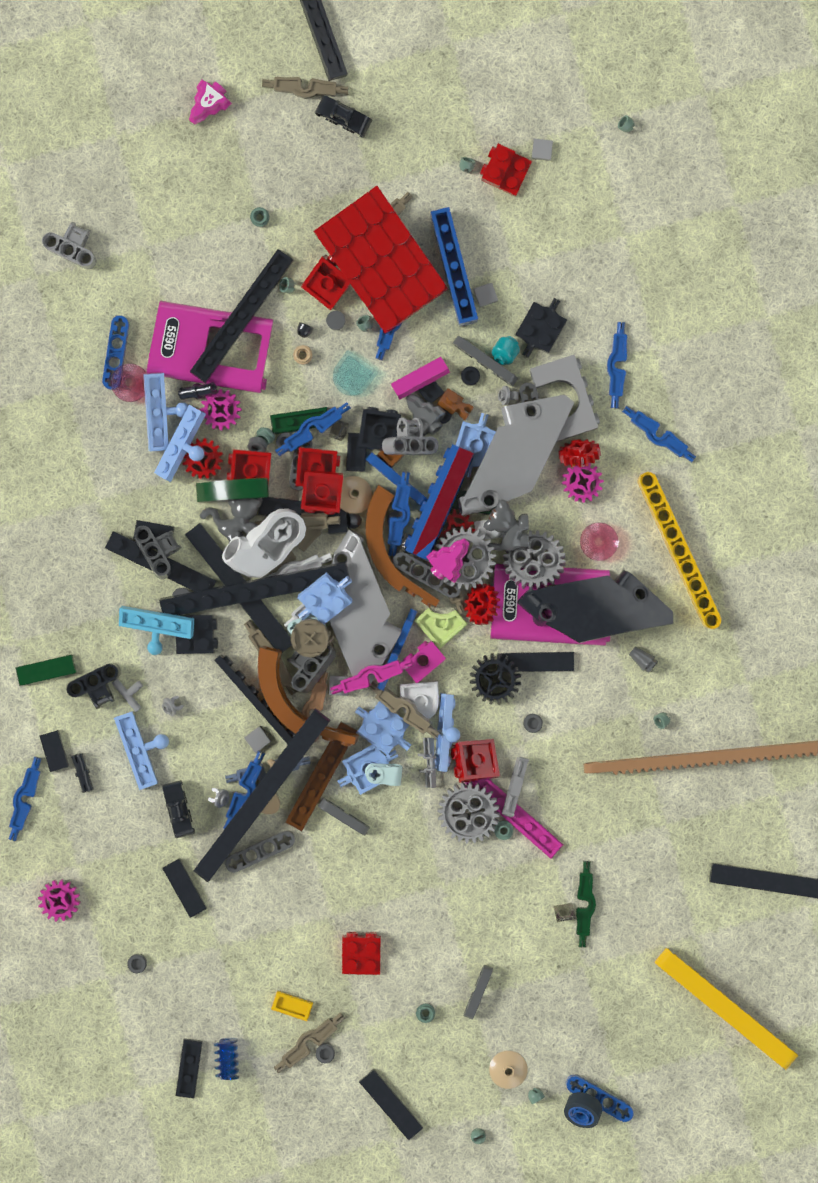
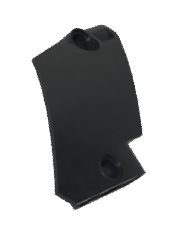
[517,570,674,643]

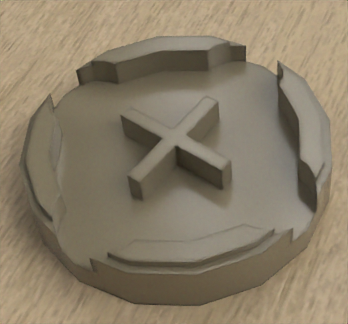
[291,618,330,658]

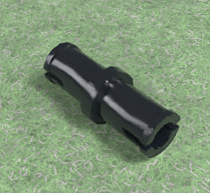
[178,382,217,400]
[71,753,94,793]

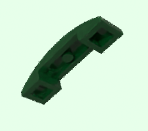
[196,478,269,502]

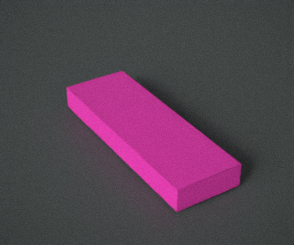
[391,357,450,400]

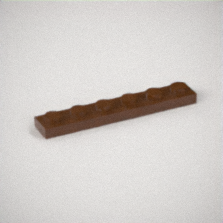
[285,721,358,831]

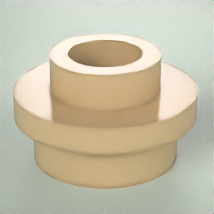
[293,345,312,365]

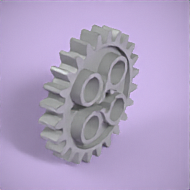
[436,527,496,590]
[503,530,566,589]
[437,782,500,844]

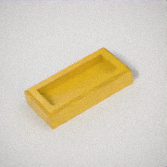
[271,990,313,1021]

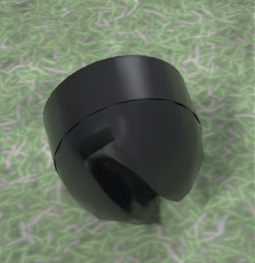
[297,322,313,338]
[347,513,362,529]

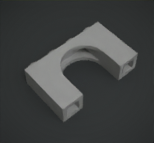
[529,355,600,442]

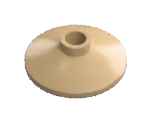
[340,476,373,514]
[489,1051,527,1089]

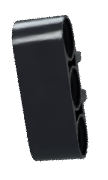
[314,95,373,138]
[66,663,121,709]
[162,780,195,839]

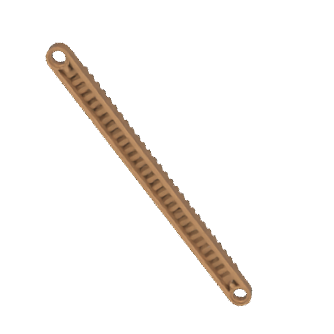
[583,741,818,775]

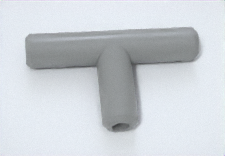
[112,679,143,712]

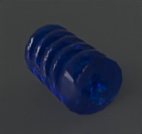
[214,1038,239,1080]

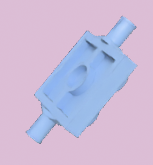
[456,413,496,478]
[297,572,353,624]
[355,701,412,755]
[338,745,399,795]

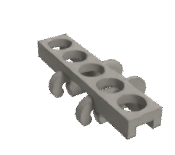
[418,737,437,788]

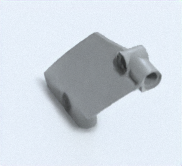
[458,394,574,516]
[329,529,402,684]

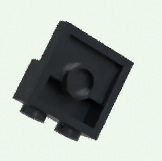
[358,407,401,451]
[175,614,218,654]

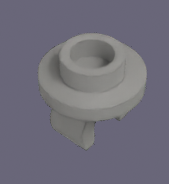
[498,386,519,405]
[162,696,184,716]
[208,788,229,808]

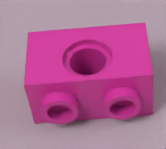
[403,641,446,683]

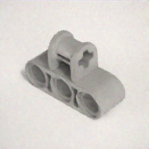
[42,222,96,269]
[382,418,439,455]

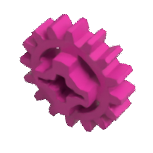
[200,389,242,431]
[561,463,604,503]
[38,879,81,922]

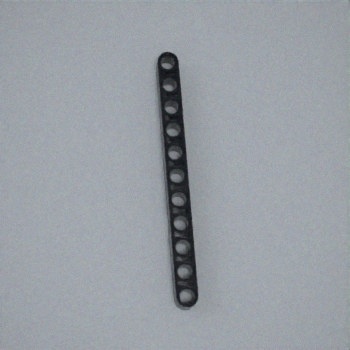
[193,708,331,882]

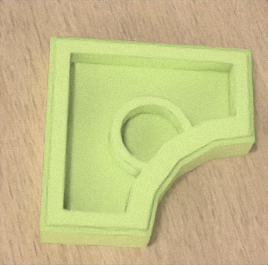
[414,608,468,649]

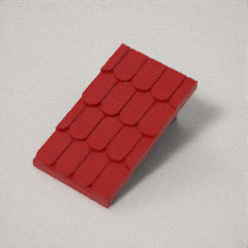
[313,186,449,334]

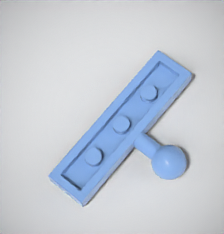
[143,373,189,451]
[154,405,206,482]
[435,693,460,772]
[114,711,169,790]

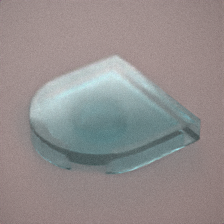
[333,350,379,396]

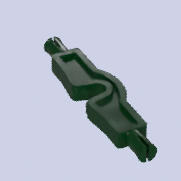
[576,860,596,948]

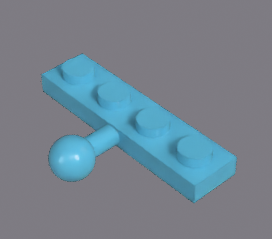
[119,606,194,655]

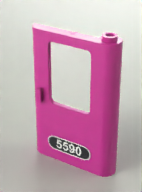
[147,301,274,393]
[490,563,610,646]

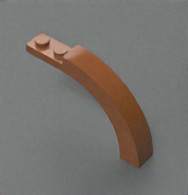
[366,485,440,608]
[258,646,359,746]

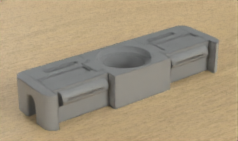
[502,756,529,817]

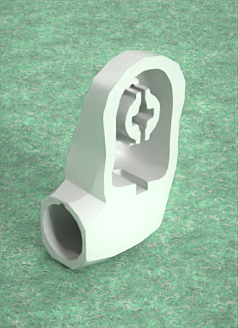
[222,509,306,578]

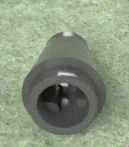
[629,646,658,673]

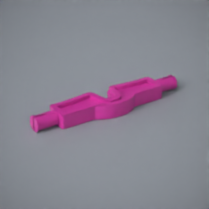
[330,658,414,695]

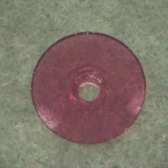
[111,363,147,402]
[580,522,618,561]

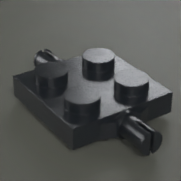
[515,298,567,358]

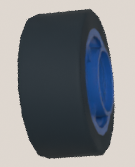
[564,1092,603,1128]

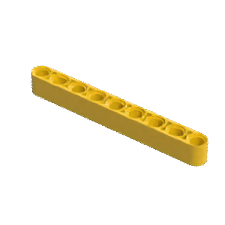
[638,472,721,629]
[655,947,799,1070]

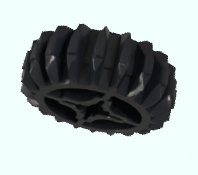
[470,653,521,705]

